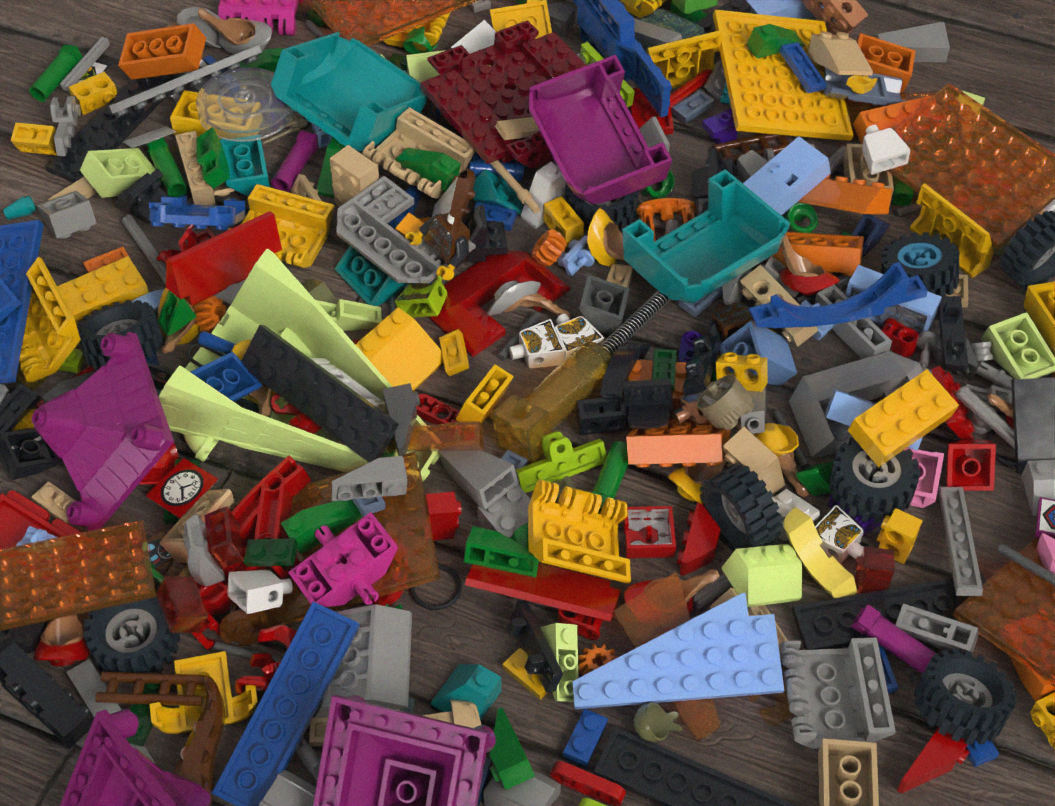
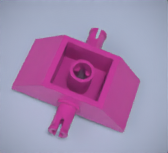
[288,512,398,607]

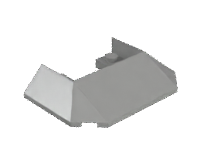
[336,176,476,283]
[789,351,923,459]

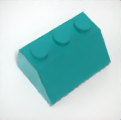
[219,133,270,197]
[335,245,406,306]

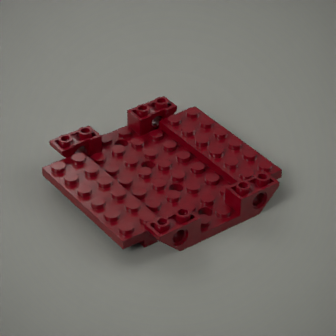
[420,20,587,169]

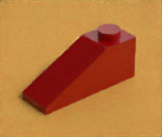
[897,728,970,794]

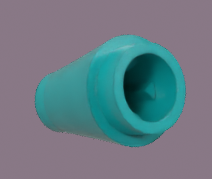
[3,195,37,220]

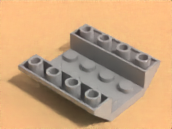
[313,604,412,718]

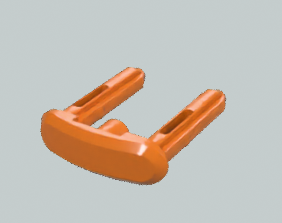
[636,198,696,241]

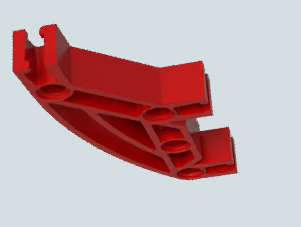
[178,455,312,650]

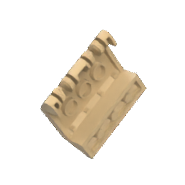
[362,107,475,199]

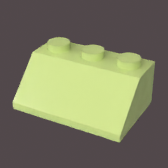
[721,544,802,607]

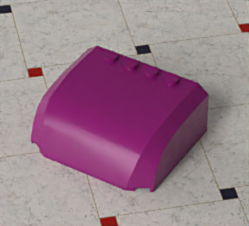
[529,55,672,204]

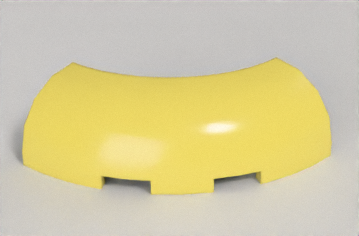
[783,507,858,598]

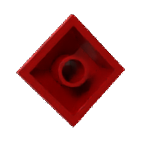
[946,439,996,491]

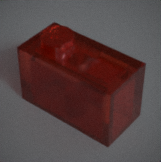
[204,506,244,569]
[856,547,895,594]
[156,577,208,633]

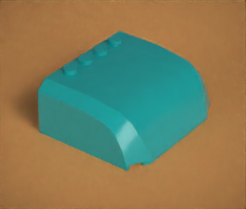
[271,32,428,151]
[622,169,790,303]

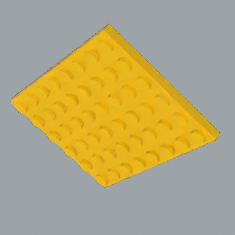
[713,10,854,141]

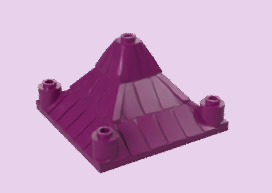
[32,332,174,534]
[313,695,496,806]
[60,709,211,806]

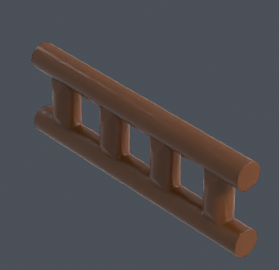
[712,133,790,164]
[95,671,207,706]

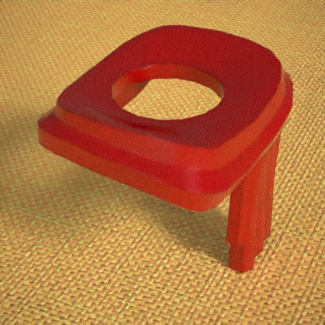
[235,676,271,695]

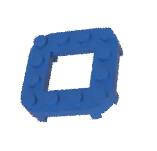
[149,195,245,230]

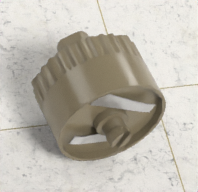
[697,375,754,431]

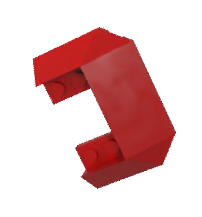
[429,250,570,358]

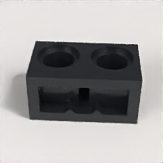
[576,397,627,435]

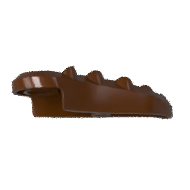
[450,169,476,221]
[173,676,225,806]

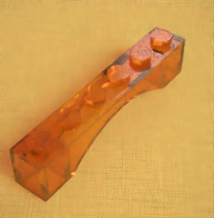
[337,421,484,452]

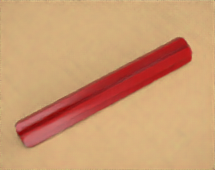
[668,69,712,110]

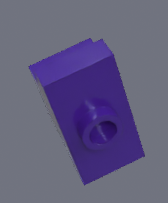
[702,108,738,144]

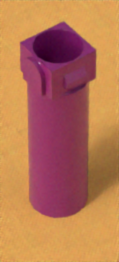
[271,131,318,192]
[851,605,936,675]

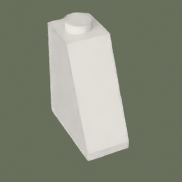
[521,162,566,229]

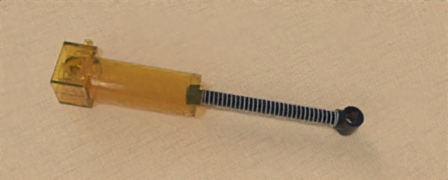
[488,290,672,464]

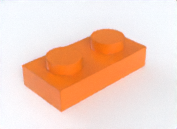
[83,247,130,273]

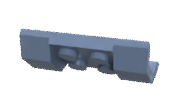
[824,68,907,106]

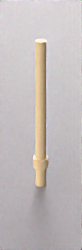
[490,160,540,213]

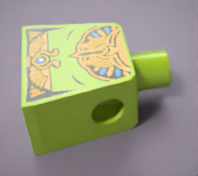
[395,276,447,318]

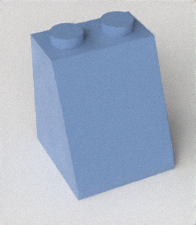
[720,321,797,385]

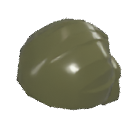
[634,702,683,742]

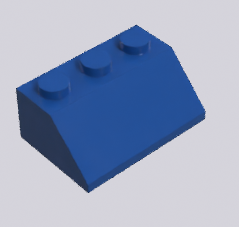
[191,352,263,402]

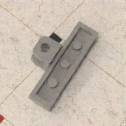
[50,96,81,156]

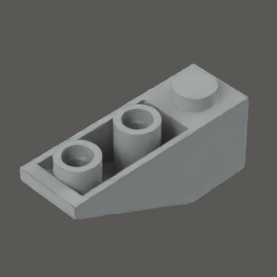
[332,456,407,501]

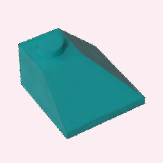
[473,169,523,215]
[430,664,501,721]

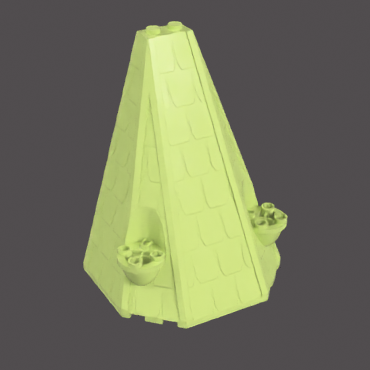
[158,249,443,488]

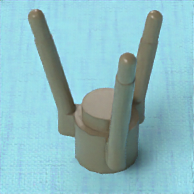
[261,109,307,145]

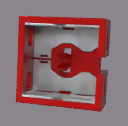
[623,506,676,558]

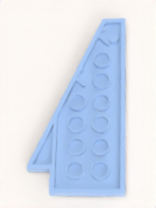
[573,593,784,709]

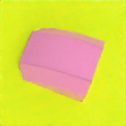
[904,447,944,508]

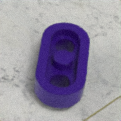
[678,331,702,363]

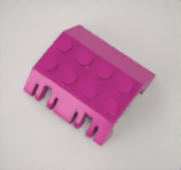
[218,0,304,36]

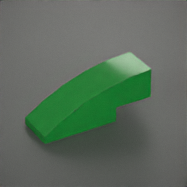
[196,127,230,189]

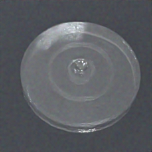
[196,68,295,142]

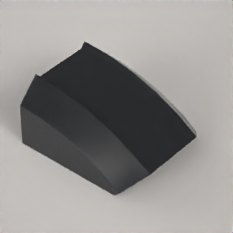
[0,428,63,480]

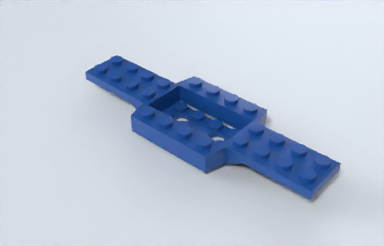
[572,0,672,117]

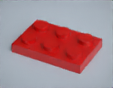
[630,88,674,135]
[931,366,975,440]

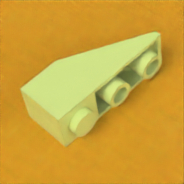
[540,623,578,702]

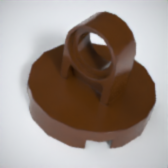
[219,601,271,646]

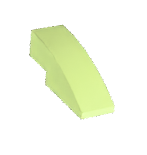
[316,299,382,331]

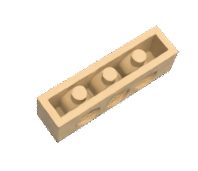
[175,131,216,205]
[740,265,818,347]

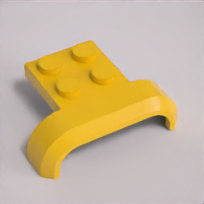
[490,0,552,39]
[150,651,258,734]

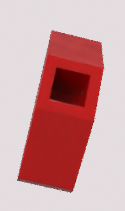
[677,502,720,576]

